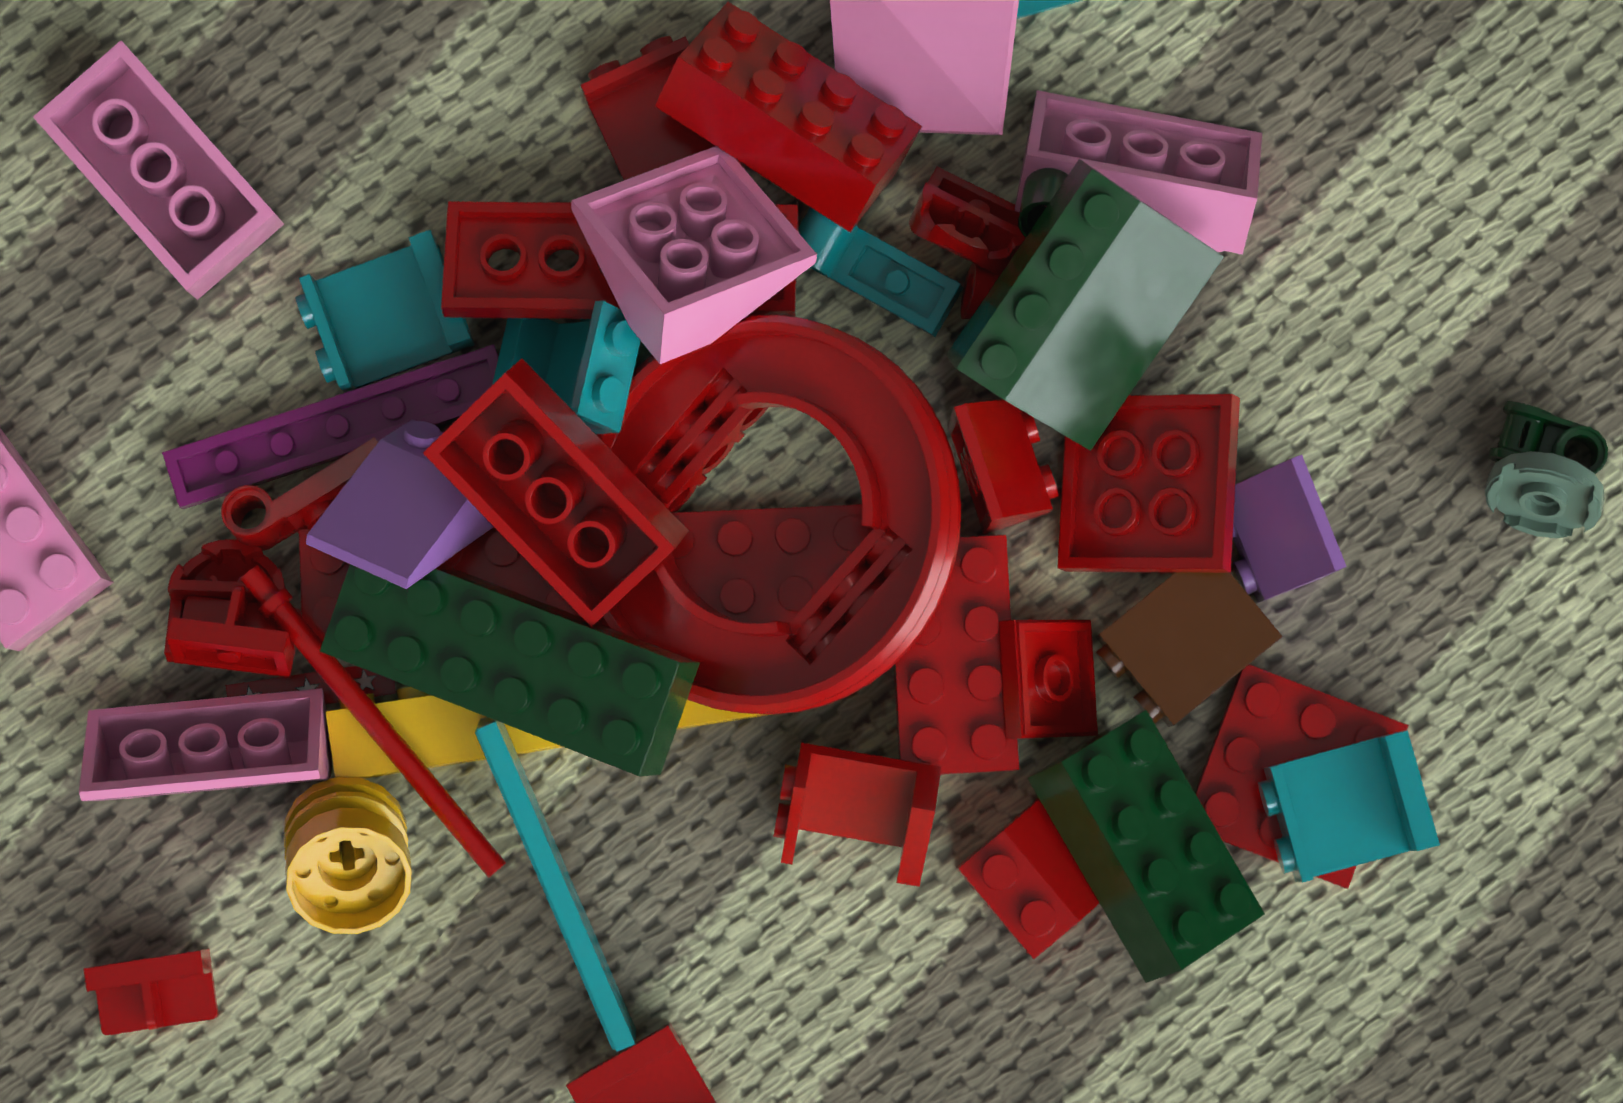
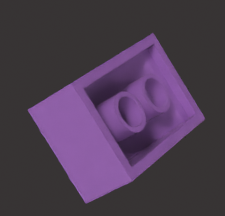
[306,419,494,589]
[1233,454,1347,603]

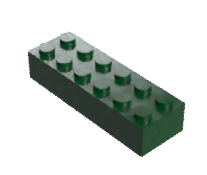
[320,564,700,777]

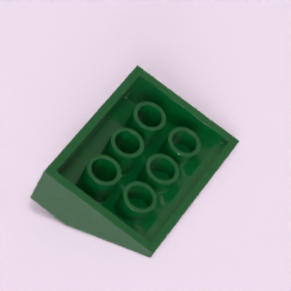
[946,159,1224,451]

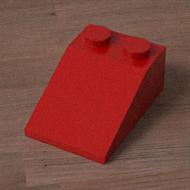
[947,399,1059,535]
[955,798,1100,959]

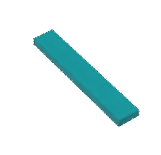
[475,717,636,1052]

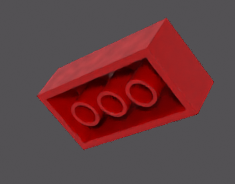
[655,1,922,232]
[423,358,689,627]
[894,535,1019,775]

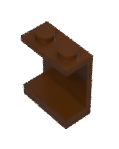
[1096,572,1283,727]

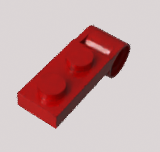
[221,437,378,551]

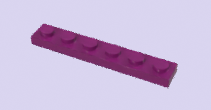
[162,344,499,510]

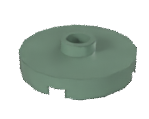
[1485,451,1605,538]

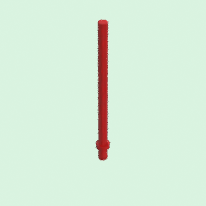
[240,565,506,878]

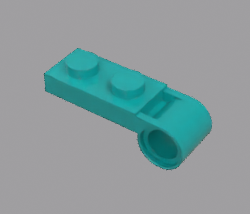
[798,207,964,338]

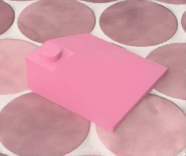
[830,0,1019,135]
[571,146,817,364]

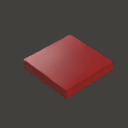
[999,620,1098,739]

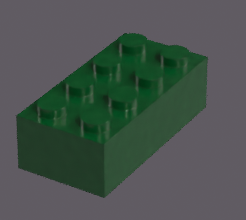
[1027,710,1265,983]

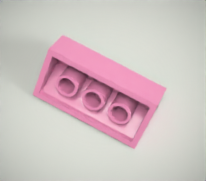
[1015,90,1262,255]
[79,688,332,801]

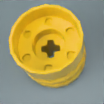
[284,777,412,934]

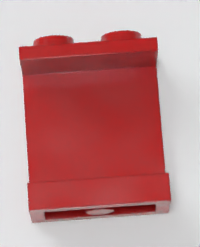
[580,36,746,180]
[773,743,942,887]
[566,1023,716,1103]

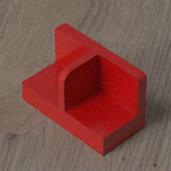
[166,585,302,677]
[83,949,218,1035]

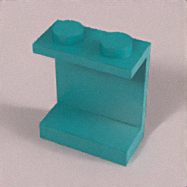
[295,230,475,393]
[492,301,641,434]
[1258,730,1440,883]

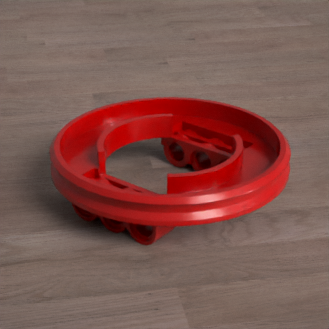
[596,315,961,714]

